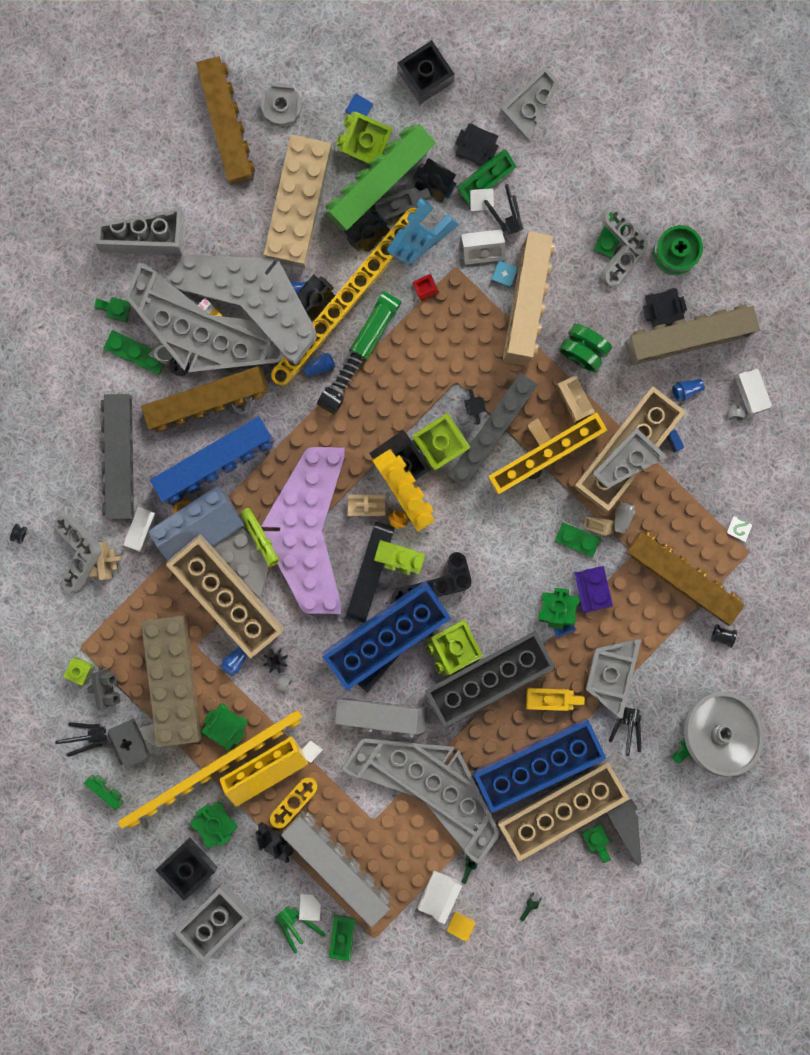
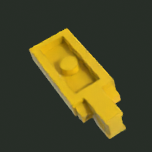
[526,688,585,711]

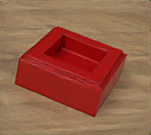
[412,273,439,302]

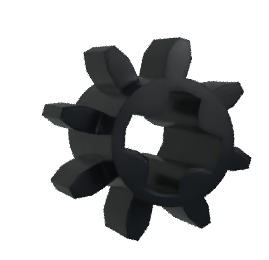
[263,648,288,673]

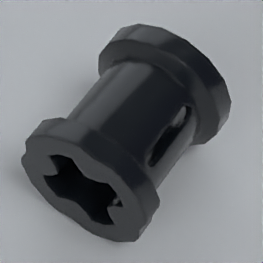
[711,624,737,648]

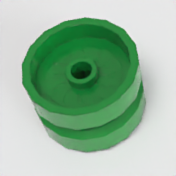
[653,225,703,276]
[558,323,613,373]

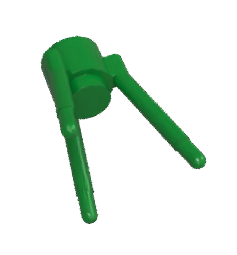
[275,906,326,953]

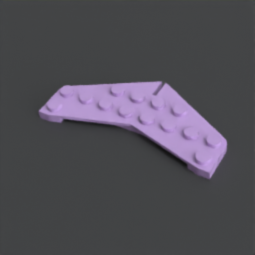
[261,447,345,614]

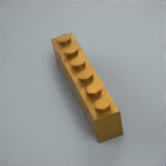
[196,56,255,185]
[141,366,269,433]
[625,531,745,626]

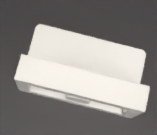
[461,229,506,265]
[735,369,772,415]
[124,507,158,553]
[417,871,462,924]

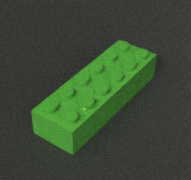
[323,124,436,231]

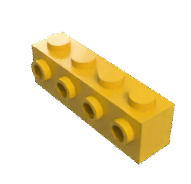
[372,449,435,532]
[219,736,309,807]

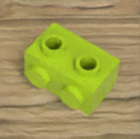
[374,540,425,575]

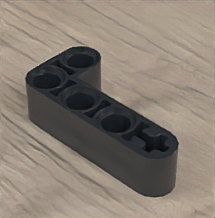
[392,552,472,602]

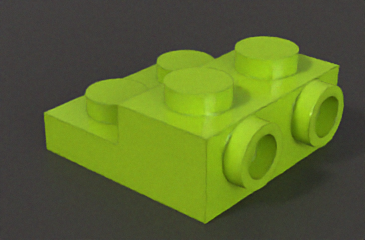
[336,112,393,164]
[412,412,470,470]
[425,620,484,677]

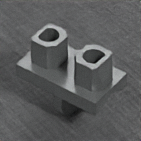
[87,668,121,710]

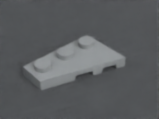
[500,66,559,140]

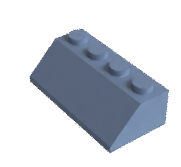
[149,486,245,561]

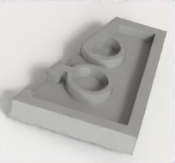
[592,428,667,489]

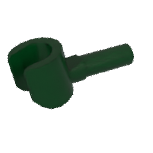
[461,855,478,884]
[520,892,542,921]

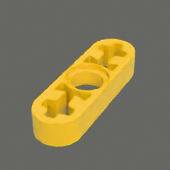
[270,777,318,828]

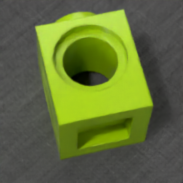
[63,657,96,686]

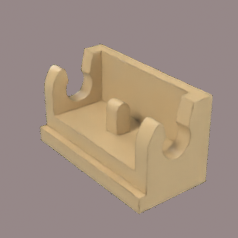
[556,375,595,423]

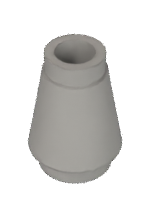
[614,502,636,534]

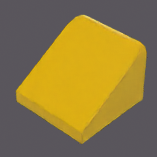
[446,911,475,942]

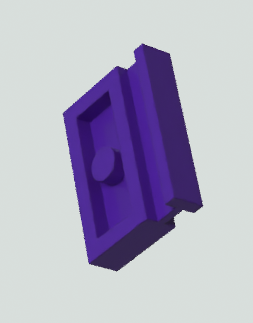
[574,566,613,613]

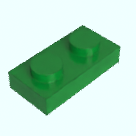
[593,213,626,259]
[555,522,601,557]
[84,775,124,810]
[329,914,356,962]

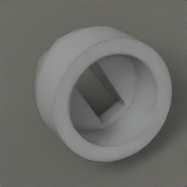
[728,405,745,421]
[275,677,292,695]

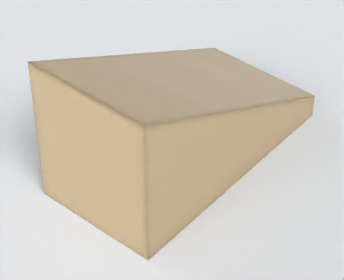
[526,418,551,446]
[584,516,615,536]

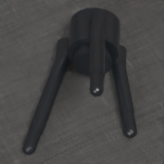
[484,184,524,235]
[609,707,641,756]
[55,722,107,757]

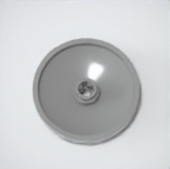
[684,692,764,777]

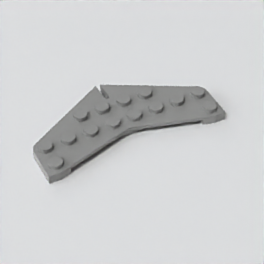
[166,255,317,365]
[126,262,284,373]
[341,738,499,865]

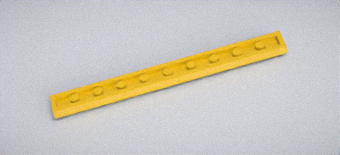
[118,709,303,829]

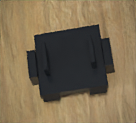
[455,123,499,167]
[413,158,457,203]
[344,210,390,252]
[297,274,335,320]
[642,288,687,329]
[464,389,486,425]
[255,822,293,863]

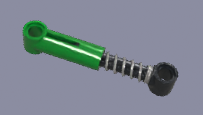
[316,291,402,415]

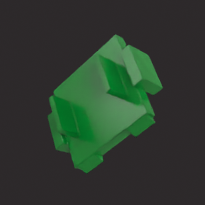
[538,588,580,630]
[201,703,248,751]
[190,801,238,849]

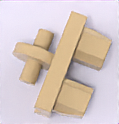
[348,495,385,516]
[89,542,122,580]

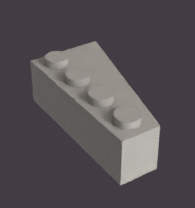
[96,207,184,255]
[335,698,428,738]

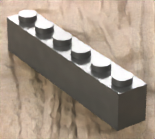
[448,373,538,488]
[101,394,134,520]

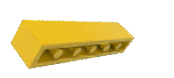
[487,412,607,496]

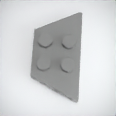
[213,528,269,597]
[585,639,641,718]

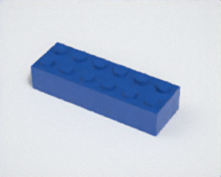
[150,416,275,505]
[322,581,451,690]
[472,718,607,813]

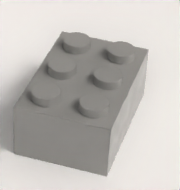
[174,883,252,963]

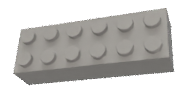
[281,811,390,927]

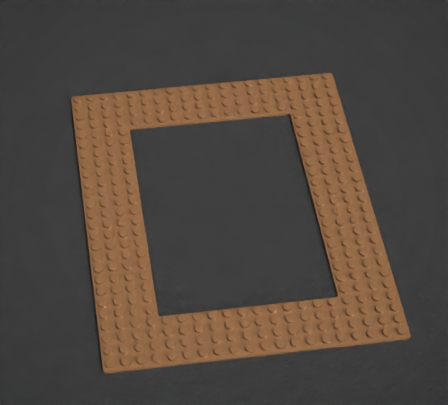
[81,267,749,938]

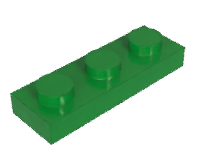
[456,149,517,204]
[103,330,165,375]

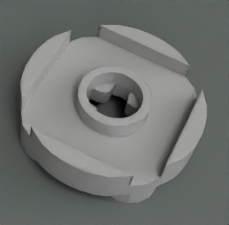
[260,83,302,126]

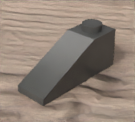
[606,799,642,866]

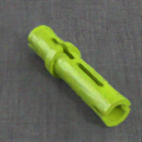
[239,508,280,567]

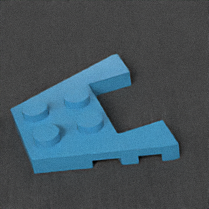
[387,198,459,265]

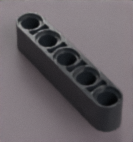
[345,521,395,623]

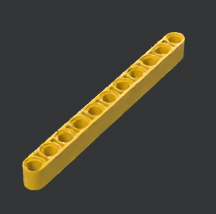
[271,208,423,387]

